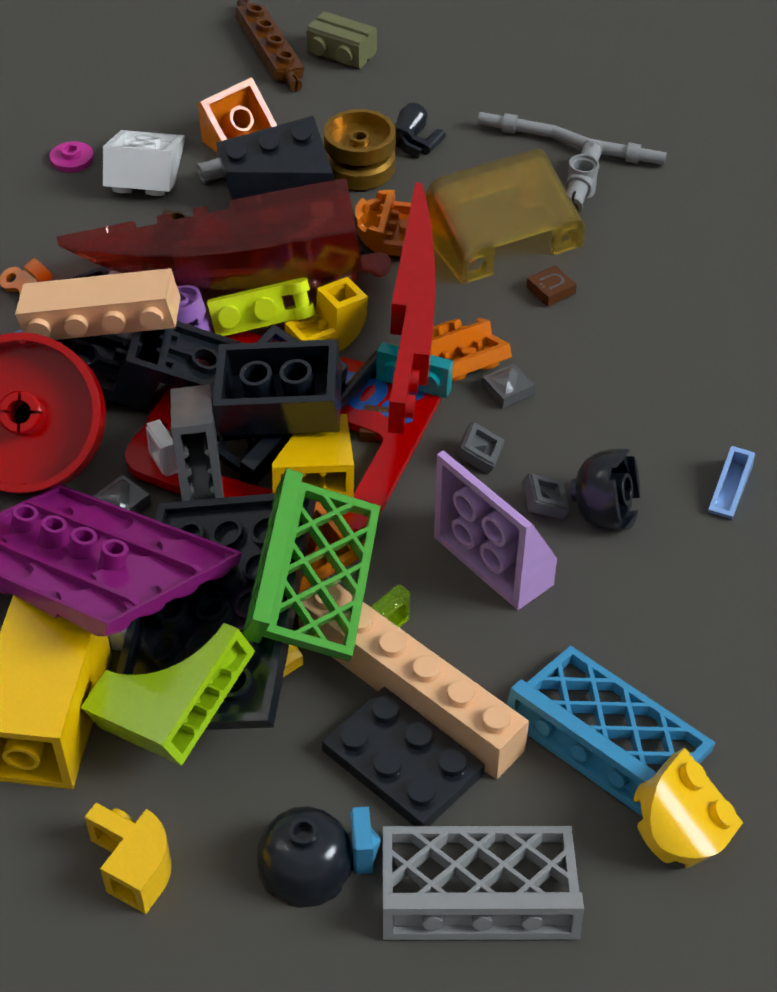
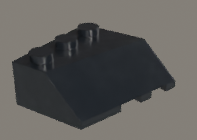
[216,116,344,221]

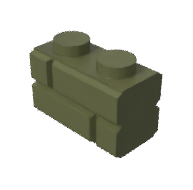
[306,11,377,69]

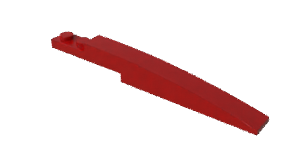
[388,182,435,434]

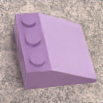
[434,450,557,610]

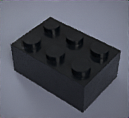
[212,339,342,436]

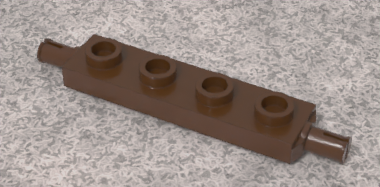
[235,0,304,92]

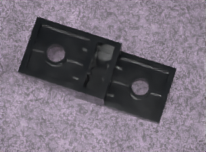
[56,321,243,412]

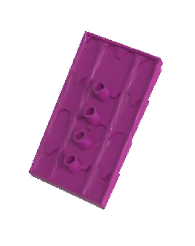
[0,485,242,636]

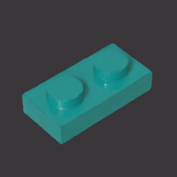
[376,342,453,398]

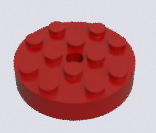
[0,332,106,495]

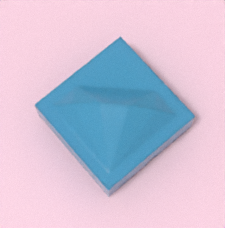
[350,806,381,874]

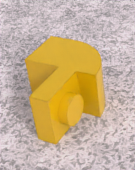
[285,277,368,352]
[85,802,171,914]

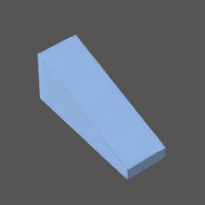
[708,446,755,520]

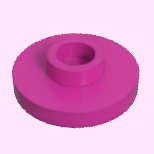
[50,141,94,173]

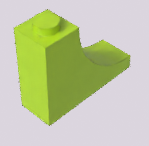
[80,623,255,766]

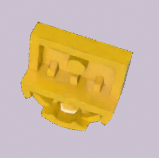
[633,747,743,868]

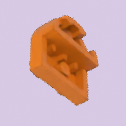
[355,190,428,257]
[431,318,512,381]

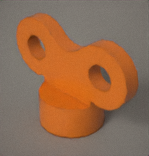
[0,257,54,294]

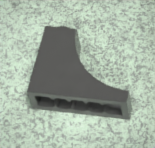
[170,384,224,501]

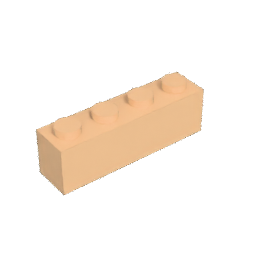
[15,268,181,340]

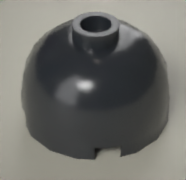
[570,449,640,530]
[257,806,353,908]

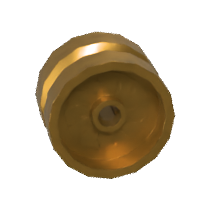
[324,109,396,190]

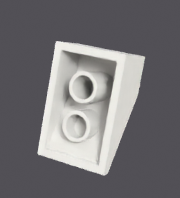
[103,130,185,196]

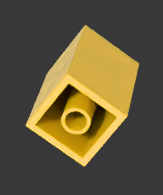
[0,595,112,789]

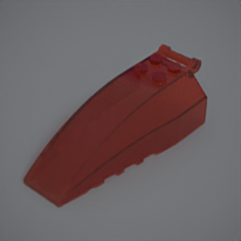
[57,178,391,293]

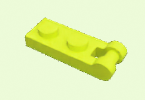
[207,277,316,336]

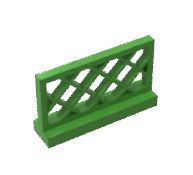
[243,468,380,661]

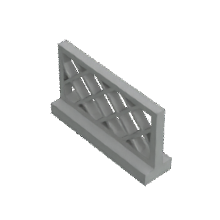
[383,826,584,940]

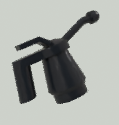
[395,103,446,158]

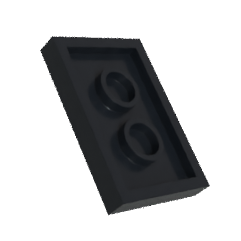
[322,686,485,826]

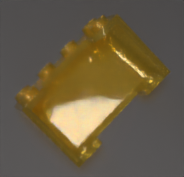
[426,149,585,284]

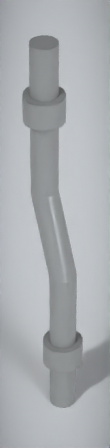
[478,112,667,165]

